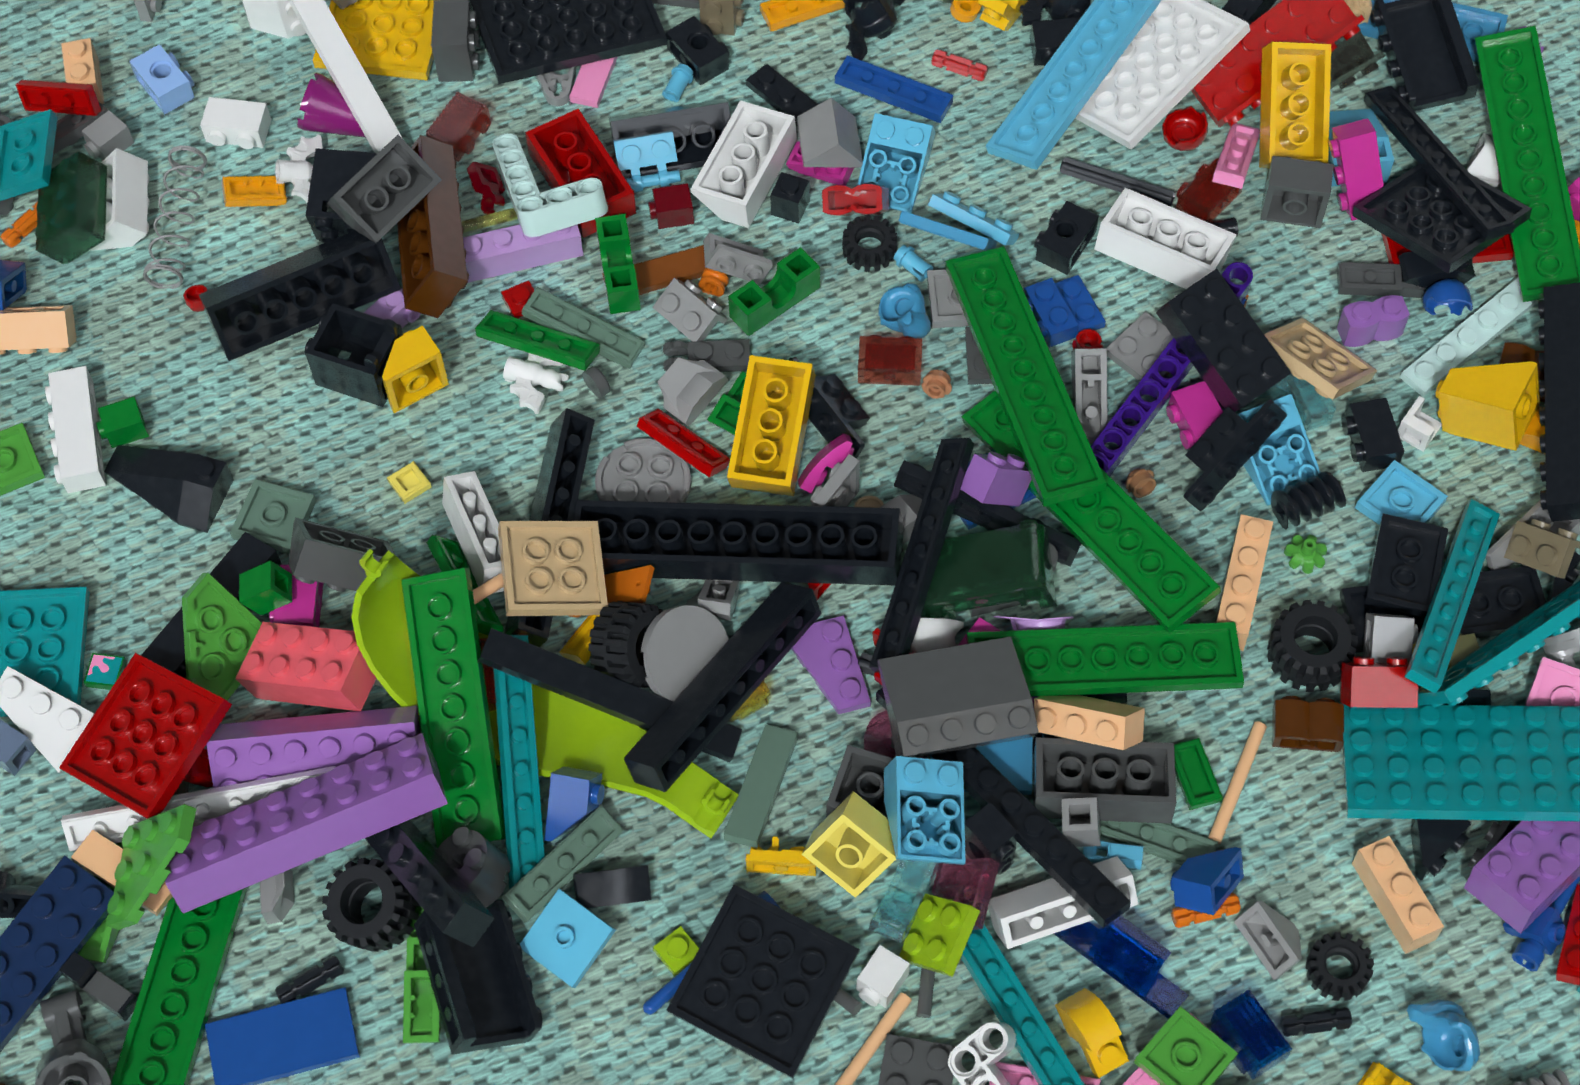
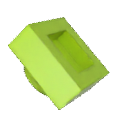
[653,926,699,977]

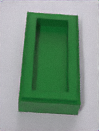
[1174,738,1223,810]

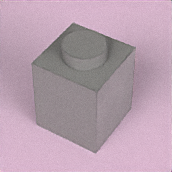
[82,110,134,160]
[1062,797,1101,847]

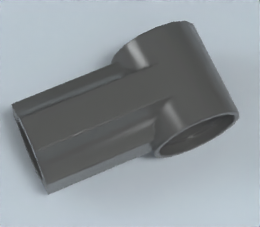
[40,990,87,1046]

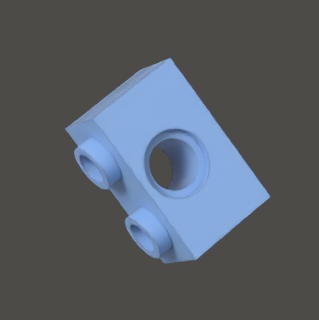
[129,44,195,115]

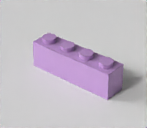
[463,224,583,283]

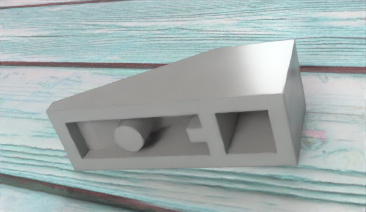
[1071,348,1108,444]

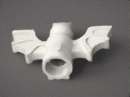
[275,135,329,210]
[503,353,569,414]

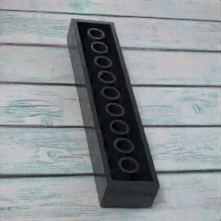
[573,500,904,586]

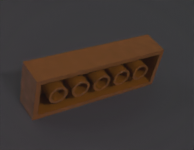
[397,135,469,318]

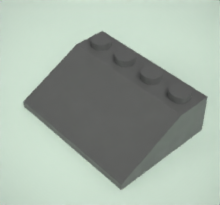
[877,637,1039,758]

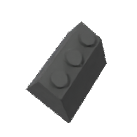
[327,135,442,243]
[288,517,396,592]

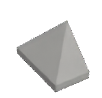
[1234,901,1302,980]

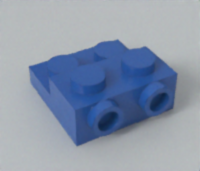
[1024,275,1106,348]

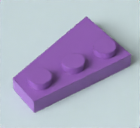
[791,615,871,715]

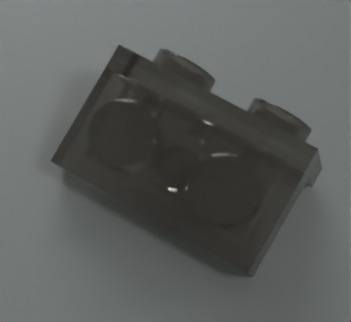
[1330,31,1385,90]

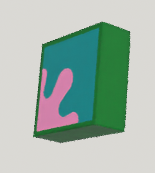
[83,653,127,690]

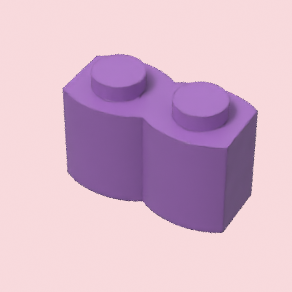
[1337,295,1410,347]

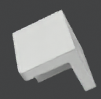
[1398,396,1442,452]

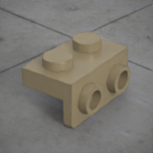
[699,0,745,36]
[1504,518,1580,579]

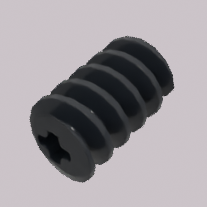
[1271,471,1346,530]

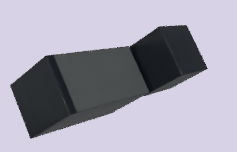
[60,951,137,1021]

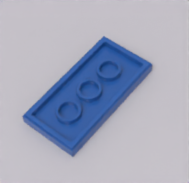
[205,987,360,1085]

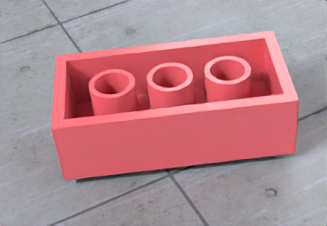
[235,622,376,712]

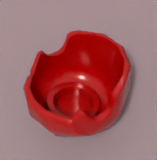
[1162,106,1208,151]

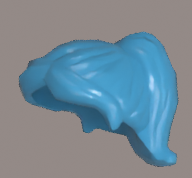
[878,283,932,341]
[1407,999,1480,1072]

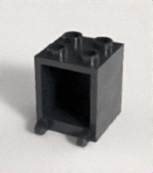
[305,148,377,243]
[305,303,403,407]

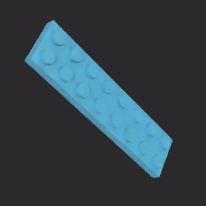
[986,0,1162,170]

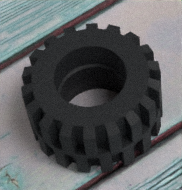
[1267,600,1358,692]
[589,601,663,688]
[322,858,420,952]

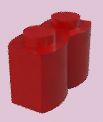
[822,184,889,216]

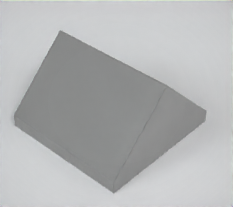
[796,98,863,168]

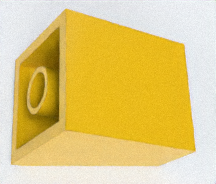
[1435,361,1540,451]

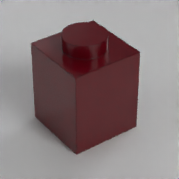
[648,183,694,229]

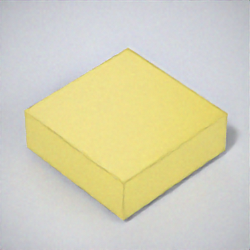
[387,461,432,504]

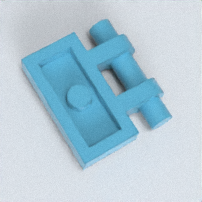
[613,130,681,192]

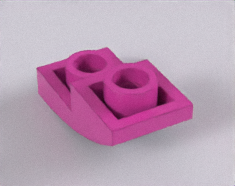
[786,141,854,186]
[797,433,854,493]

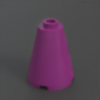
[297,73,366,138]

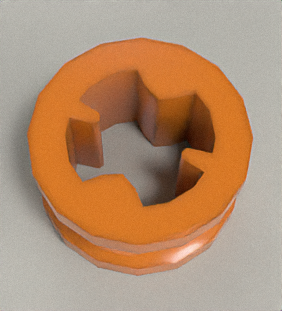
[698,268,729,297]

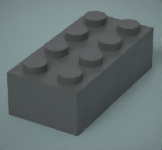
[1033,738,1176,824]

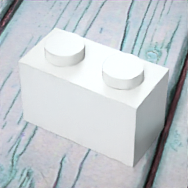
[200,97,272,149]

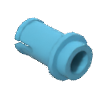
[662,64,693,103]
[893,245,933,282]

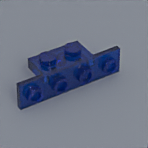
[1054,916,1189,1019]

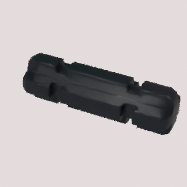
[275,956,344,1004]
[1280,1007,1352,1037]

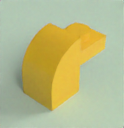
[978,0,1028,31]
[1055,988,1129,1078]

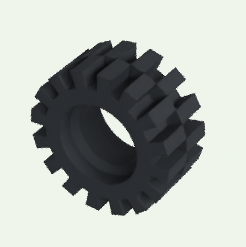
[842,215,897,272]
[1305,932,1374,1001]

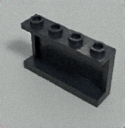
[1370,0,1480,111]
[414,900,543,1055]

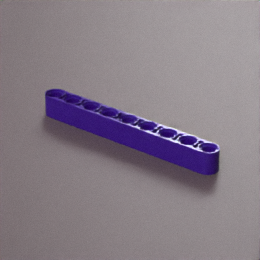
[1091,262,1253,476]

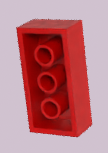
[525,108,636,238]

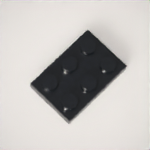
[1364,514,1448,618]

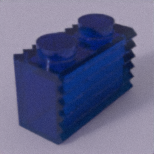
[1210,990,1292,1080]

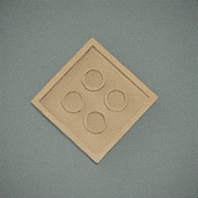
[1264,317,1377,400]
[498,521,608,616]

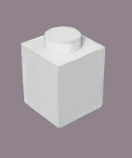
[856,945,910,1008]

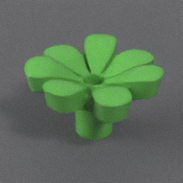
[1284,535,1327,574]

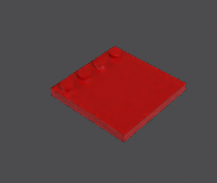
[59,653,232,819]

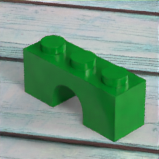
[595,214,641,314]
[728,247,820,337]

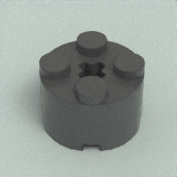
[437,827,511,907]
[35,1038,111,1085]

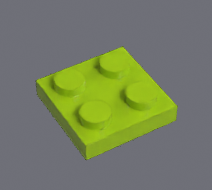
[899,893,980,977]

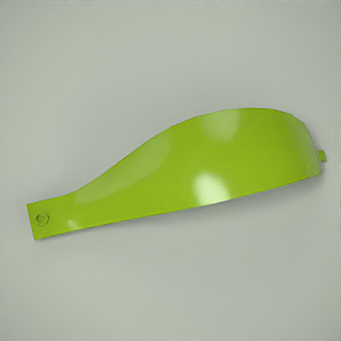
[351,549,739,839]

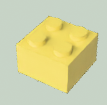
[802,791,896,898]

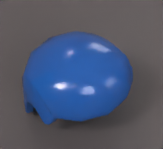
[1422,279,1473,316]

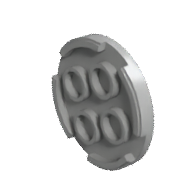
[595,438,691,503]
[641,605,729,702]

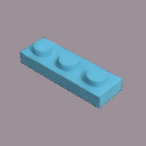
[928,191,1020,246]

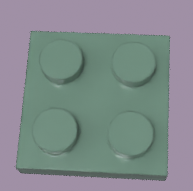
[230,479,316,554]

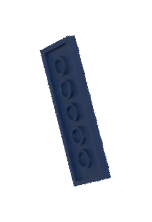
[0,855,114,1052]

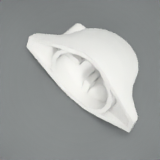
[1466,132,1501,188]
[910,618,964,654]

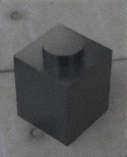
[770,172,810,224]

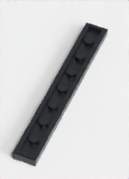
[1364,86,1515,240]
[869,438,974,673]
[478,628,742,763]

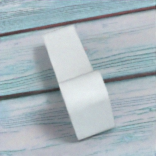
[948,1022,1016,1085]

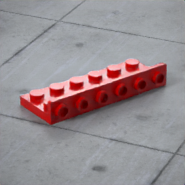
[1191,0,1365,128]

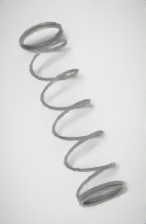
[143,145,207,289]

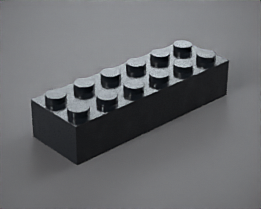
[199,230,401,361]

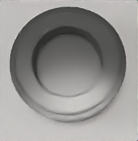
[582,366,610,399]

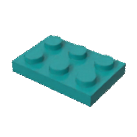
[0,109,58,201]

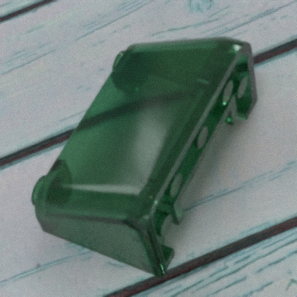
[920,520,1057,619]

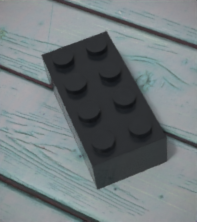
[1156,269,1291,412]

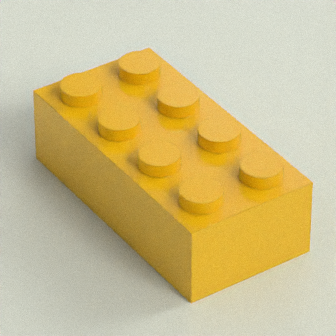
[1259,42,1331,168]
[727,355,816,496]

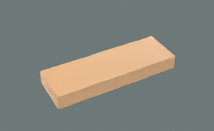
[71,830,172,916]

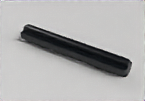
[1060,157,1176,207]

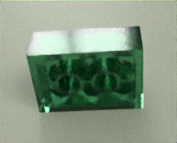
[35,151,107,264]

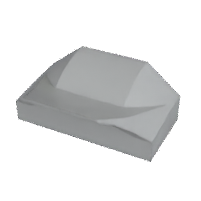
[658,357,728,427]
[686,580,740,621]
[260,869,294,924]

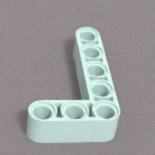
[492,133,608,237]

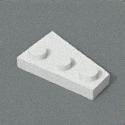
[0,666,95,774]

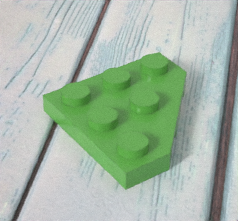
[182,573,262,700]
[107,804,197,930]

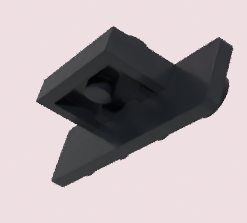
[789,357,870,458]
[1183,400,1287,511]

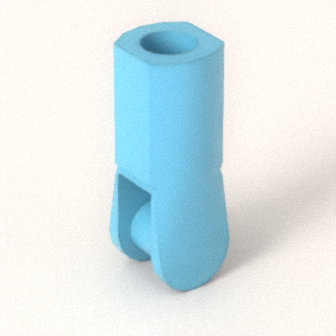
[1083,840,1143,870]

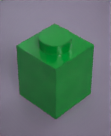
[96,396,149,448]
[239,561,292,615]

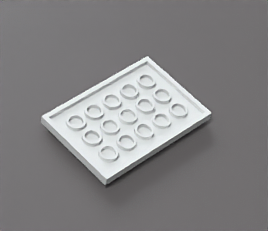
[1075,0,1250,150]

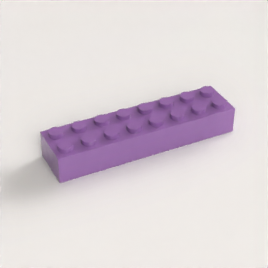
[165,733,448,913]

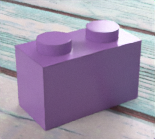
[960,451,1032,506]

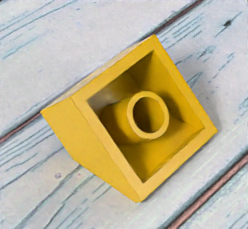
[382,325,449,413]

